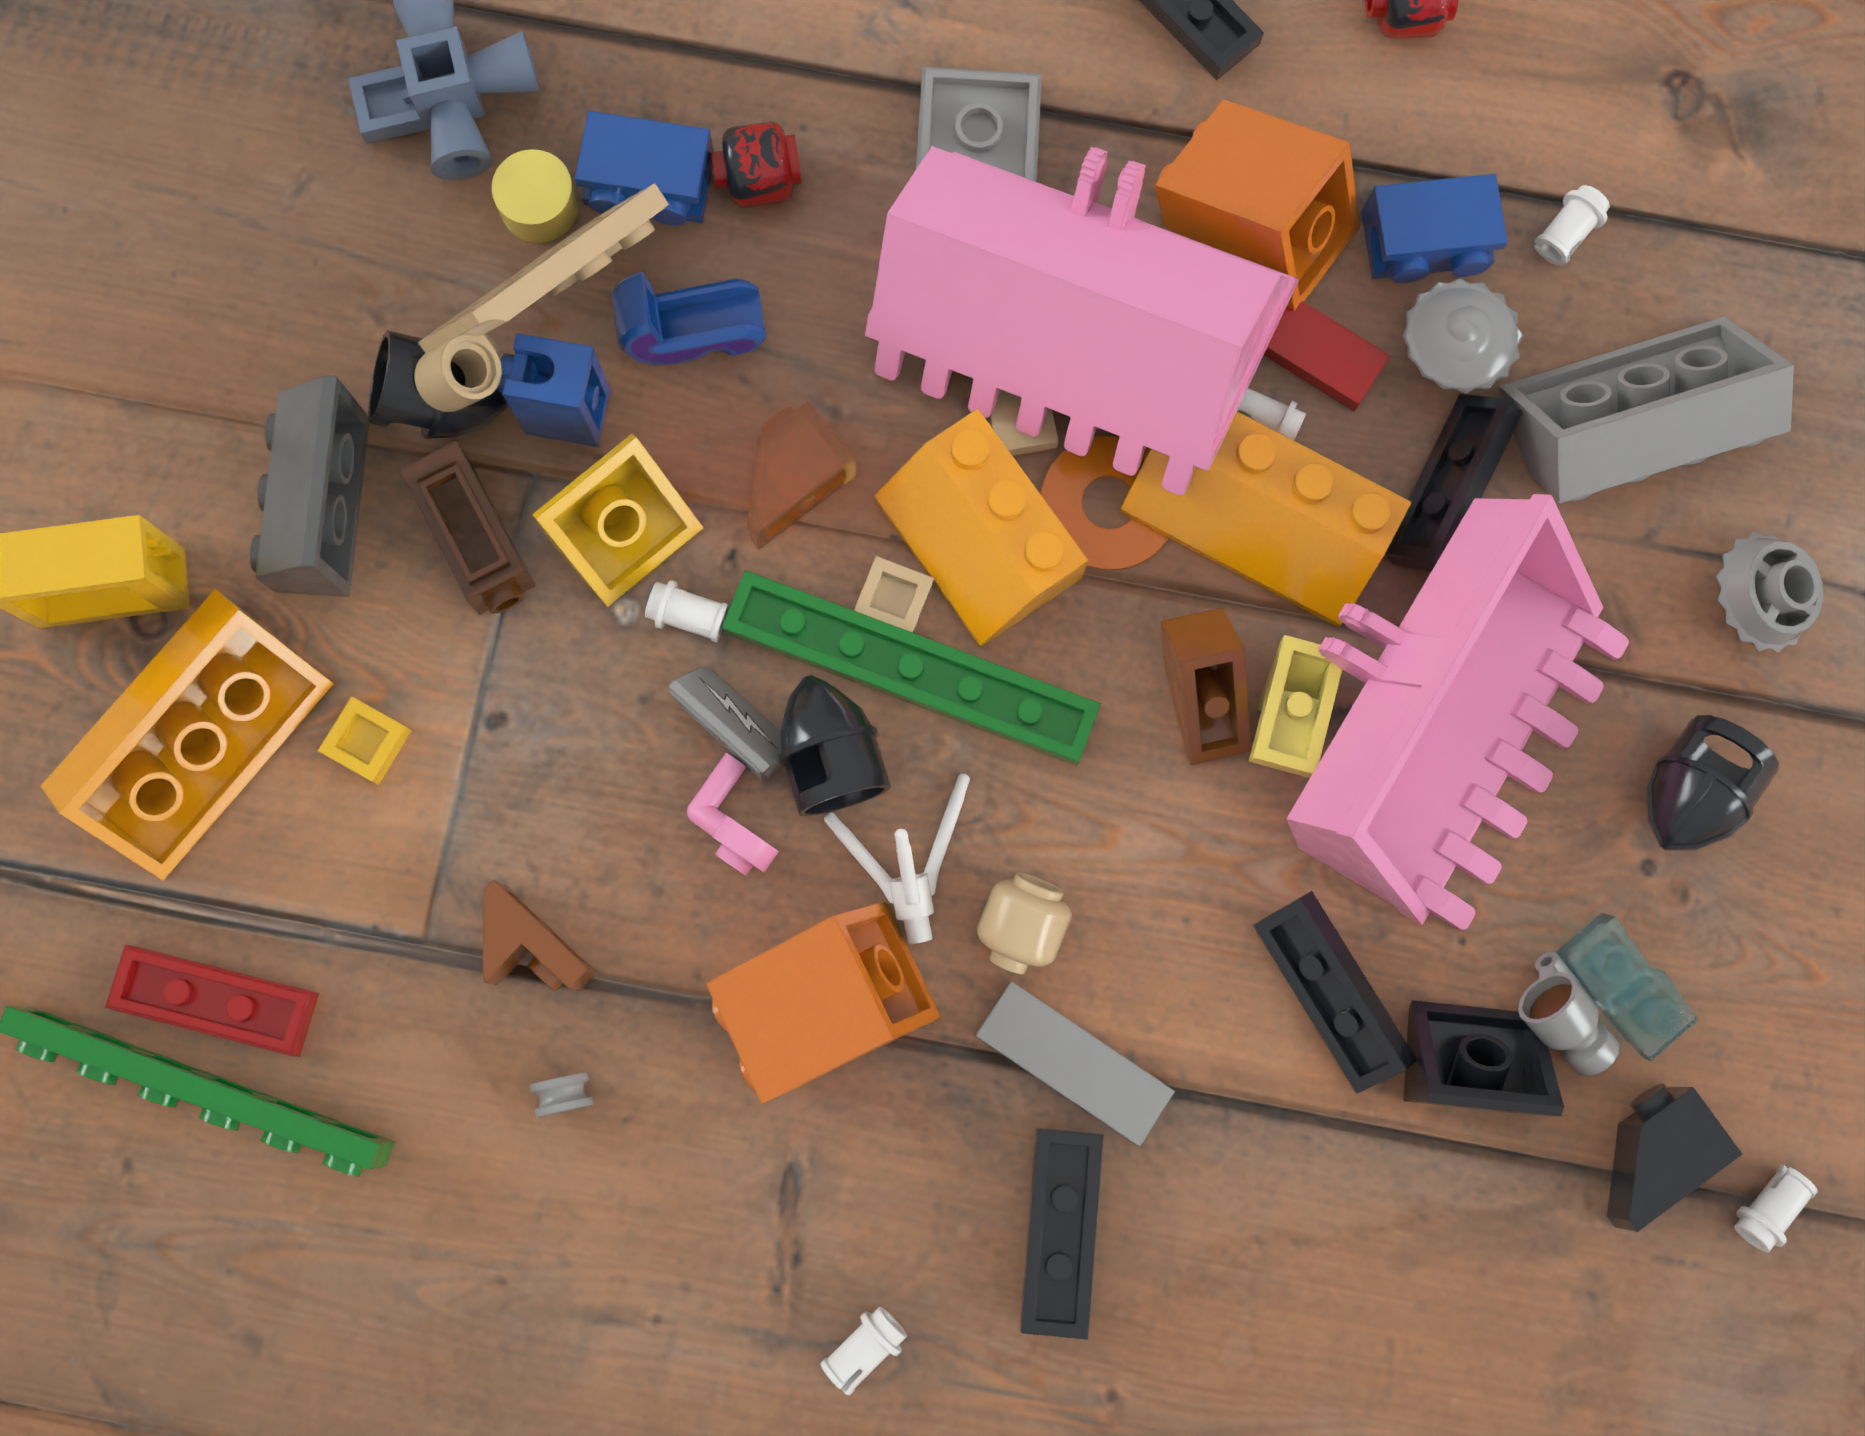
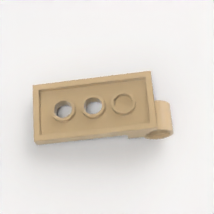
[414,183,669,412]

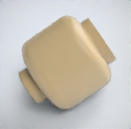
[977,872,1072,974]

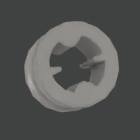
[529,1072,594,1118]

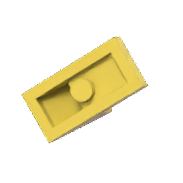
[1249,635,1342,778]

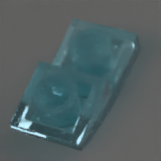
[1555,913,1698,1061]

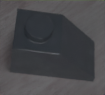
[1607,1083,1742,1232]

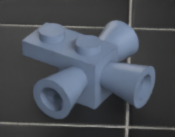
[348,0,540,180]

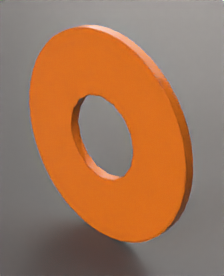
[1040,436,1169,570]

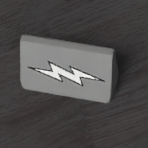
[668,667,783,782]

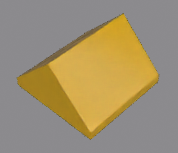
[532,434,703,607]

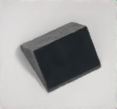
[1403,1000,1564,1116]

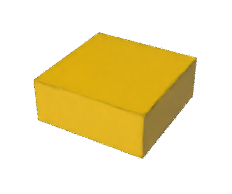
[318,696,412,785]

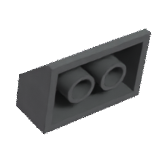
[250,376,370,597]

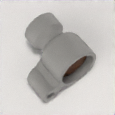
[1518,951,1620,1076]

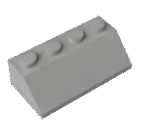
[1499,316,1794,504]

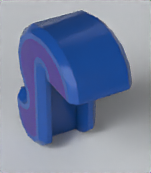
[611,271,766,365]

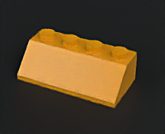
[1119,411,1412,628]
[41,589,334,881]

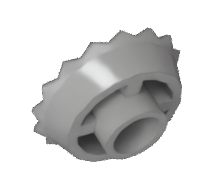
[1402,277,1524,393]
[1716,532,1823,653]

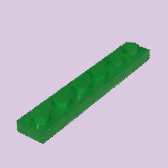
[721,570,1101,766]
[0,1006,395,1176]

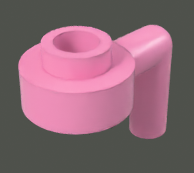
[687,753,779,876]

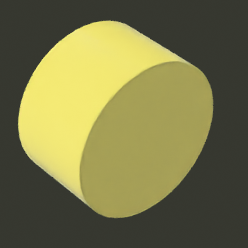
[492,149,579,243]

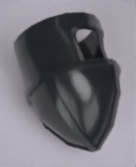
[368,330,508,439]
[779,675,891,816]
[1647,715,1779,850]

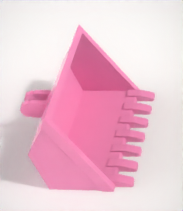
[865,146,1299,495]
[1287,494,1629,931]

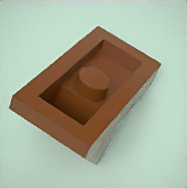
[483,880,597,991]

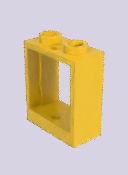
[0,515,190,629]

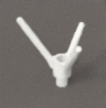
[824,773,970,944]

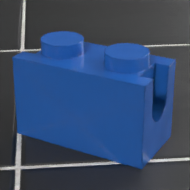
[575,111,714,226]
[1361,174,1508,283]
[498,333,611,447]

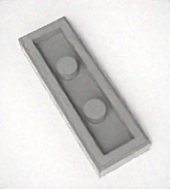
[975,981,1175,1147]

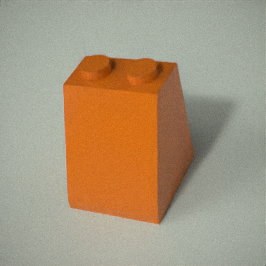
[1155,99,1360,311]
[706,901,941,1104]

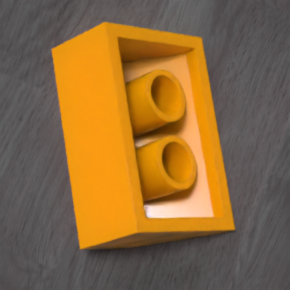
[874,409,1088,648]

